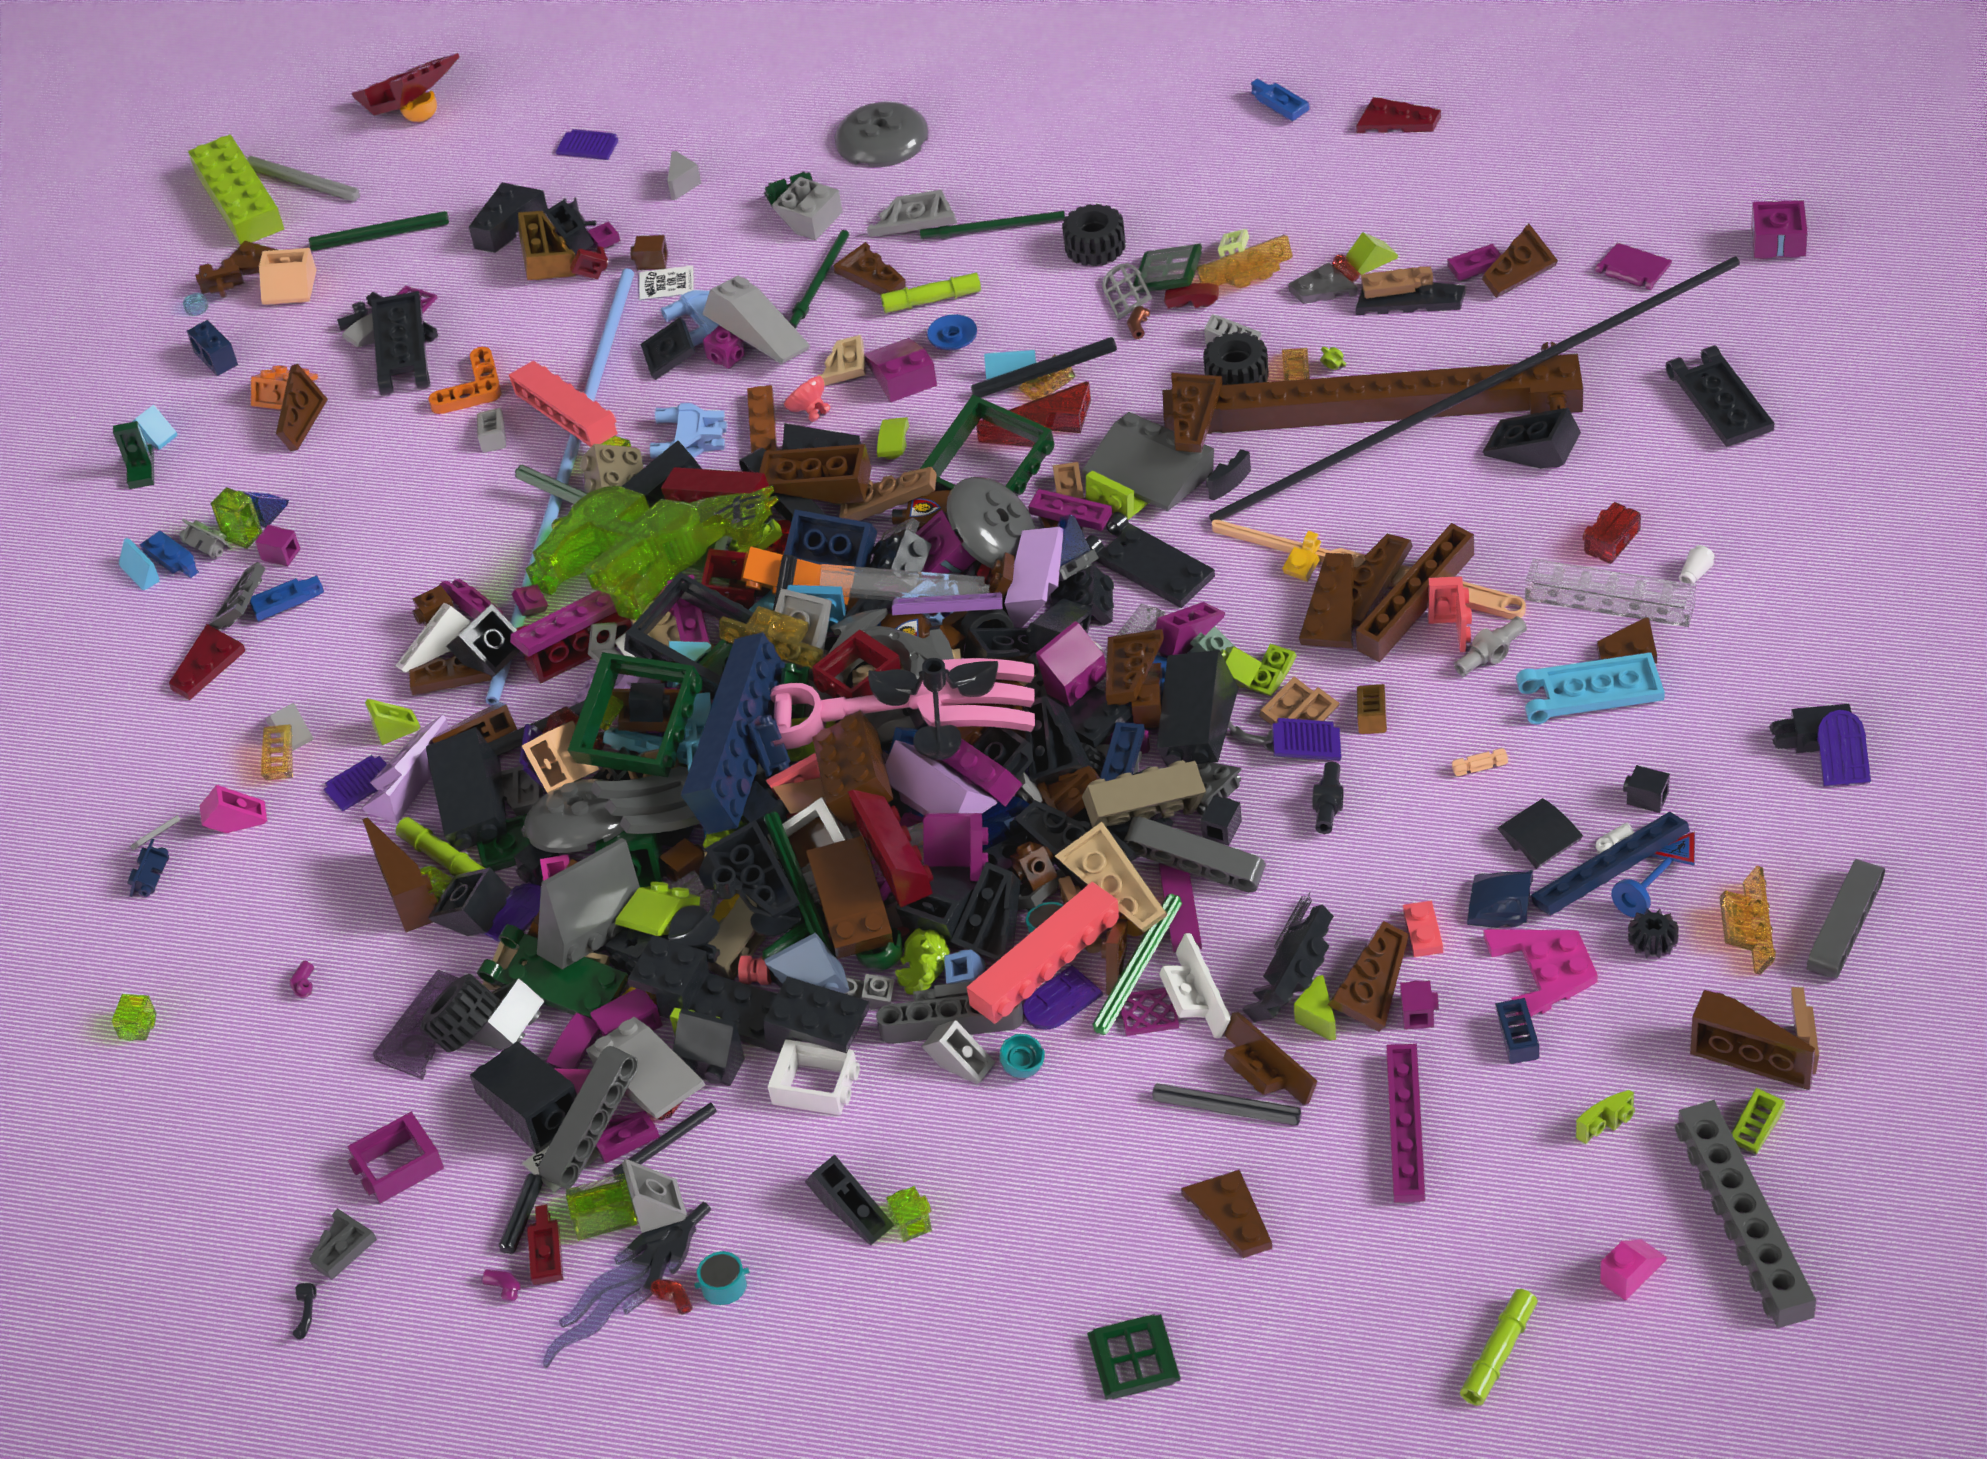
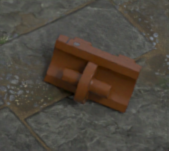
[195,258,244,298]

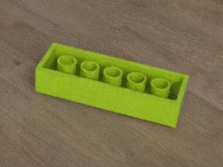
[188,134,285,245]

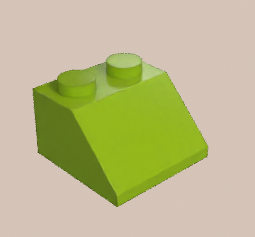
[615,882,700,936]

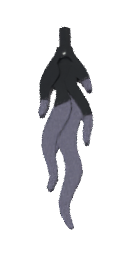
[543,1201,711,1368]

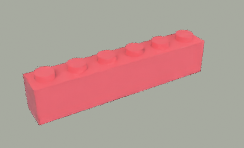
[509,360,618,447]
[967,882,1120,1024]

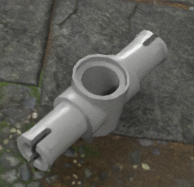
[1454,616,1527,677]

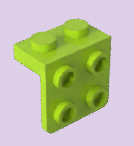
[1086,470,1149,520]

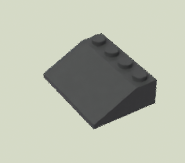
[1082,412,1214,511]
[537,838,640,969]

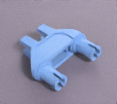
[661,290,722,346]
[650,403,727,459]

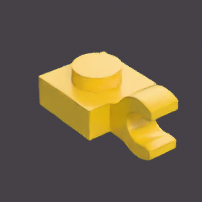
[1282,531,1321,582]

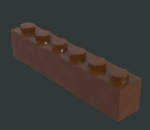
[1356,523,1474,663]

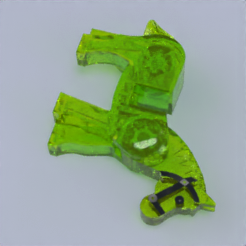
[525,486,778,621]

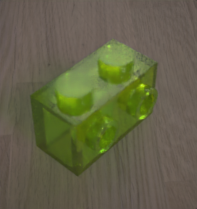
[210,487,263,549]

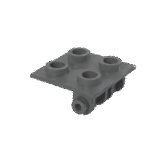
[1196,762,1242,816]

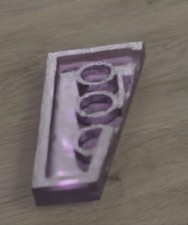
[373,970,459,1080]

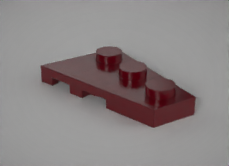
[1356,97,1441,133]
[169,624,246,700]

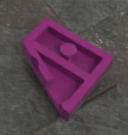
[595,1111,660,1164]

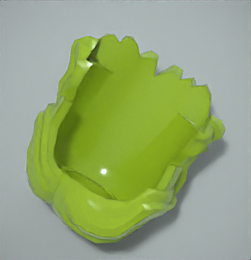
[895,929,950,995]

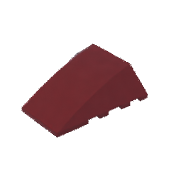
[351,53,460,116]

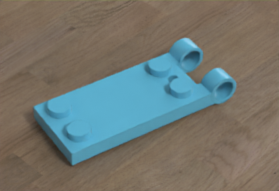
[1516,653,1665,725]

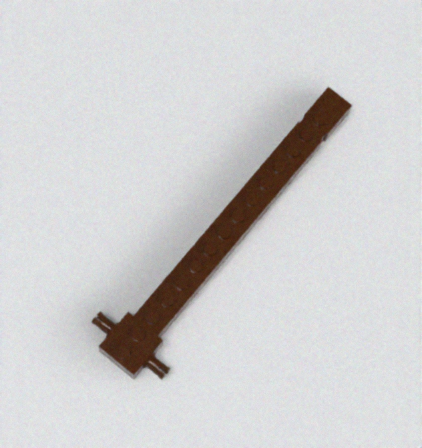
[1162,342,1583,434]

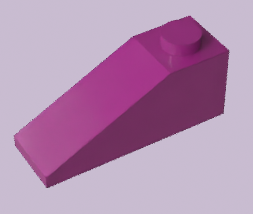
[1155,602,1225,658]

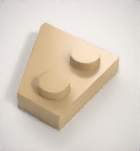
[817,335,866,386]

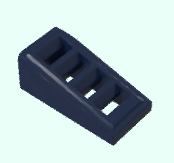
[1495,998,1539,1064]

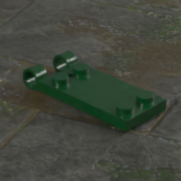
[477,924,629,1020]

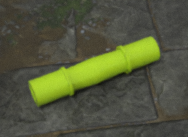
[881,272,981,314]
[395,817,485,876]
[1460,1288,1538,1406]

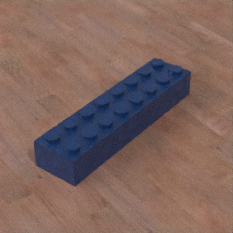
[681,632,785,834]

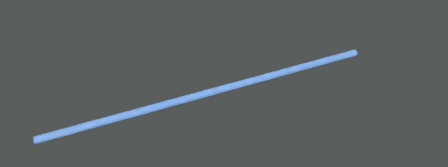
[485,268,634,705]

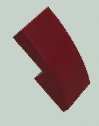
[1164,283,1219,309]

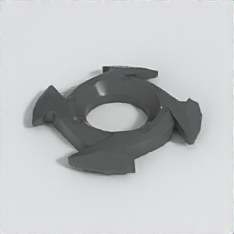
[804,608,954,745]

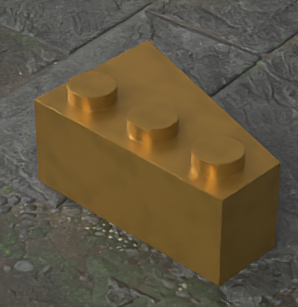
[518,211,576,280]

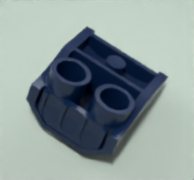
[1467,870,1533,928]

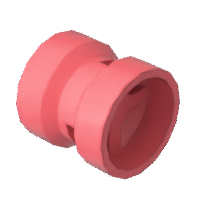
[738,955,772,985]

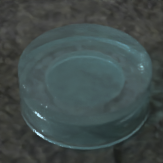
[183,293,209,316]

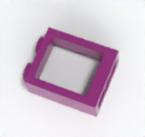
[347,1111,444,1203]

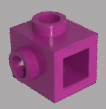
[703,326,745,369]

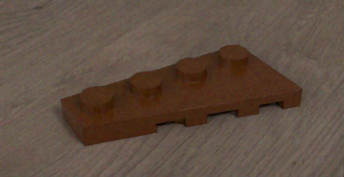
[1171,372,1222,453]

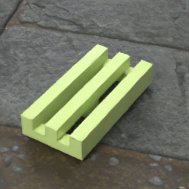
[1218,229,1249,257]

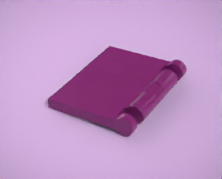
[1595,242,1672,290]

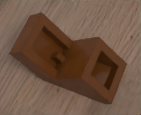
[942,611,968,657]

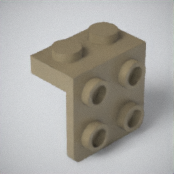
[580,444,643,500]

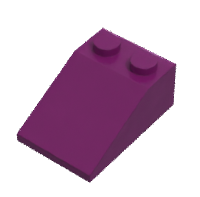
[864,338,937,402]

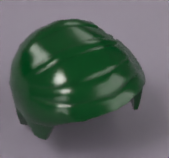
[855,928,903,971]

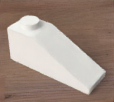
[395,603,471,673]

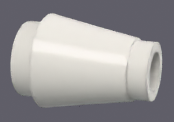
[1679,545,1715,586]

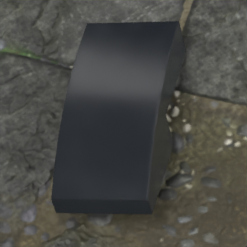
[1206,449,1251,500]

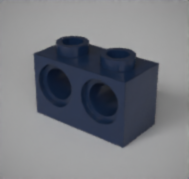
[186,320,238,376]

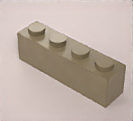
[708,895,767,980]

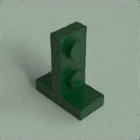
[113,421,154,489]

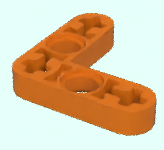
[429,346,502,414]

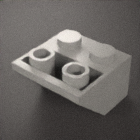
[772,177,843,240]

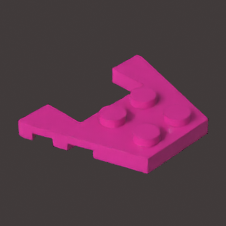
[1483,929,1598,1025]

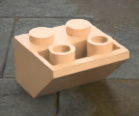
[259,248,316,305]
[522,721,599,793]

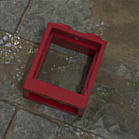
[701,549,758,610]
[812,629,901,699]

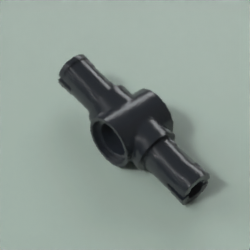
[1312,761,1344,834]

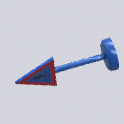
[1611,831,1695,918]

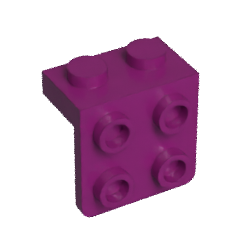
[923,813,988,881]

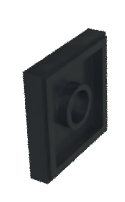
[641,317,696,380]

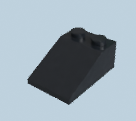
[1483,408,1581,469]

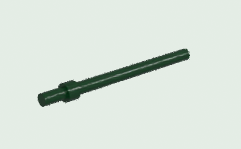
[920,210,1065,239]
[789,230,849,329]

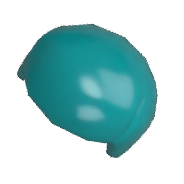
[999,1034,1045,1079]

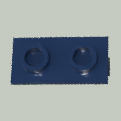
[748,715,790,777]
[127,839,169,897]

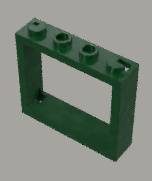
[920,395,1055,496]
[567,652,702,778]

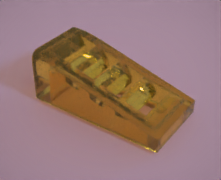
[1282,348,1310,381]
[1018,354,1075,403]
[261,724,293,780]

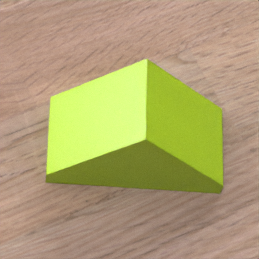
[1342,232,1398,277]
[365,698,421,745]
[1294,975,1336,1041]

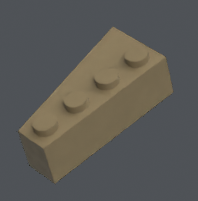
[1082,760,1206,828]

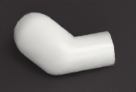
[1595,822,1634,854]

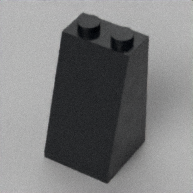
[1157,650,1239,767]
[426,727,507,851]
[470,1041,577,1154]

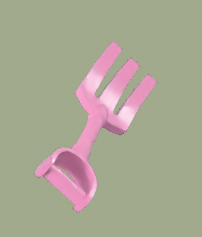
[770,658,1035,749]

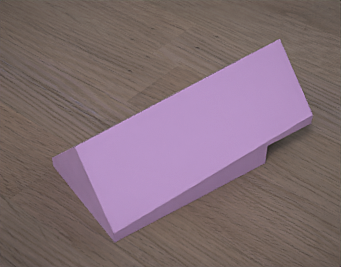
[1005,527,1064,628]
[362,715,449,824]
[885,740,997,815]

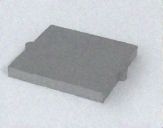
[130,815,181,850]

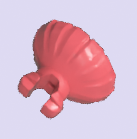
[784,376,830,422]

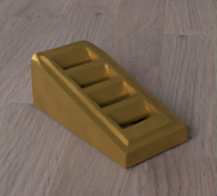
[1357,684,1387,734]

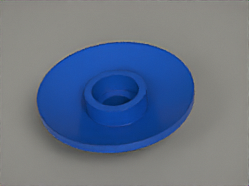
[927,314,977,350]

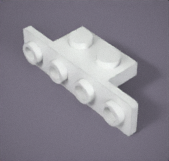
[1159,933,1230,1038]

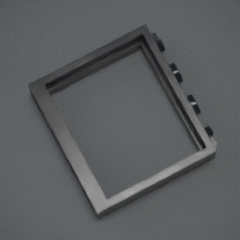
[624,572,771,700]

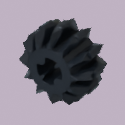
[1628,908,1679,959]

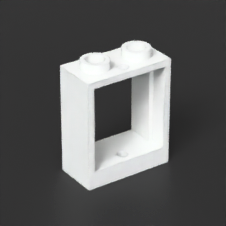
[767,797,854,884]
[768,1039,860,1115]

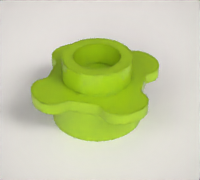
[1320,346,1346,370]

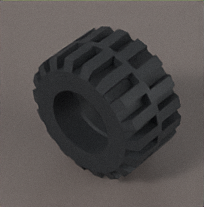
[1062,204,1126,266]
[1203,332,1269,385]
[420,974,498,1053]

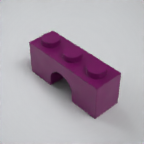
[941,739,1022,807]

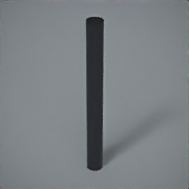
[612,1102,717,1180]

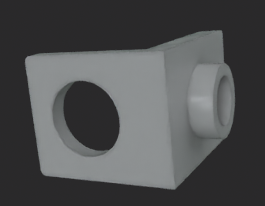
[588,623,621,663]

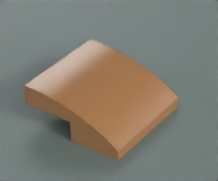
[1259,676,1340,725]
[1791,987,1819,1074]

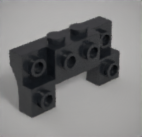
[1242,904,1334,1022]

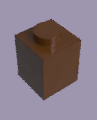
[630,235,669,270]
[659,838,705,888]

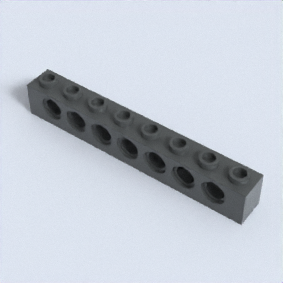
[1675,1100,1816,1328]

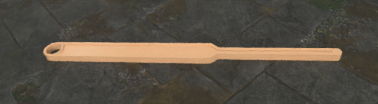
[1212,520,1526,619]

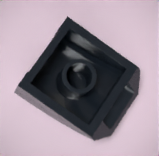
[973,727,1033,779]

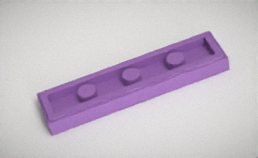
[892,593,1002,615]

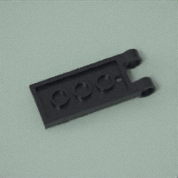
[371,291,430,395]
[1665,345,1775,447]
[1079,512,1215,608]
[1024,651,1133,748]

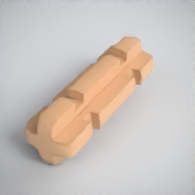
[1452,748,1508,776]

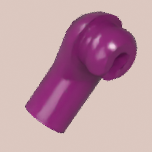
[289,961,314,998]
[482,1269,520,1301]

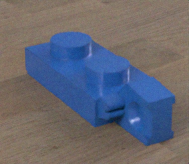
[1251,78,1309,121]
[140,530,199,578]
[249,575,324,621]

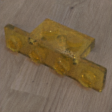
[1197,234,1293,288]
[719,606,823,669]
[1719,866,1776,975]

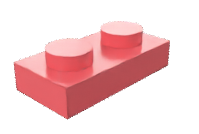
[1403,900,1443,957]

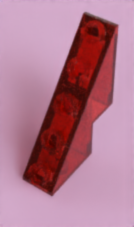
[976,381,1091,447]

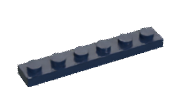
[1531,811,1690,916]

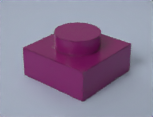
[588,221,621,248]
[511,584,549,616]

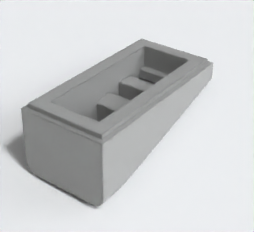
[1204,314,1261,344]
[477,408,506,453]

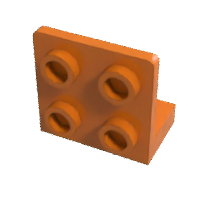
[251,365,318,410]

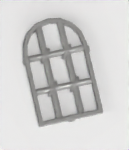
[1102,263,1152,319]

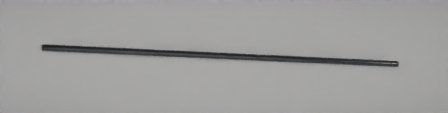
[1209,256,1740,522]

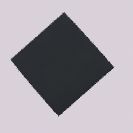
[1498,798,1583,869]

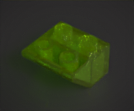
[566,1173,638,1241]

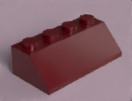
[848,789,934,907]

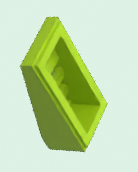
[1731,1087,1785,1155]

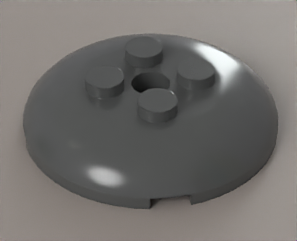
[835,101,929,168]
[947,477,1035,569]
[524,779,623,853]

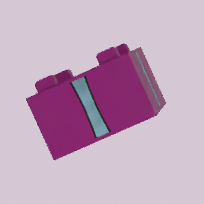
[1751,200,1808,259]
[915,510,976,585]

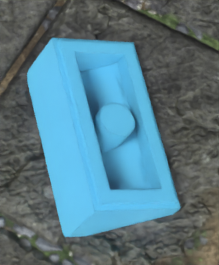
[984,350,1037,382]
[119,538,160,590]

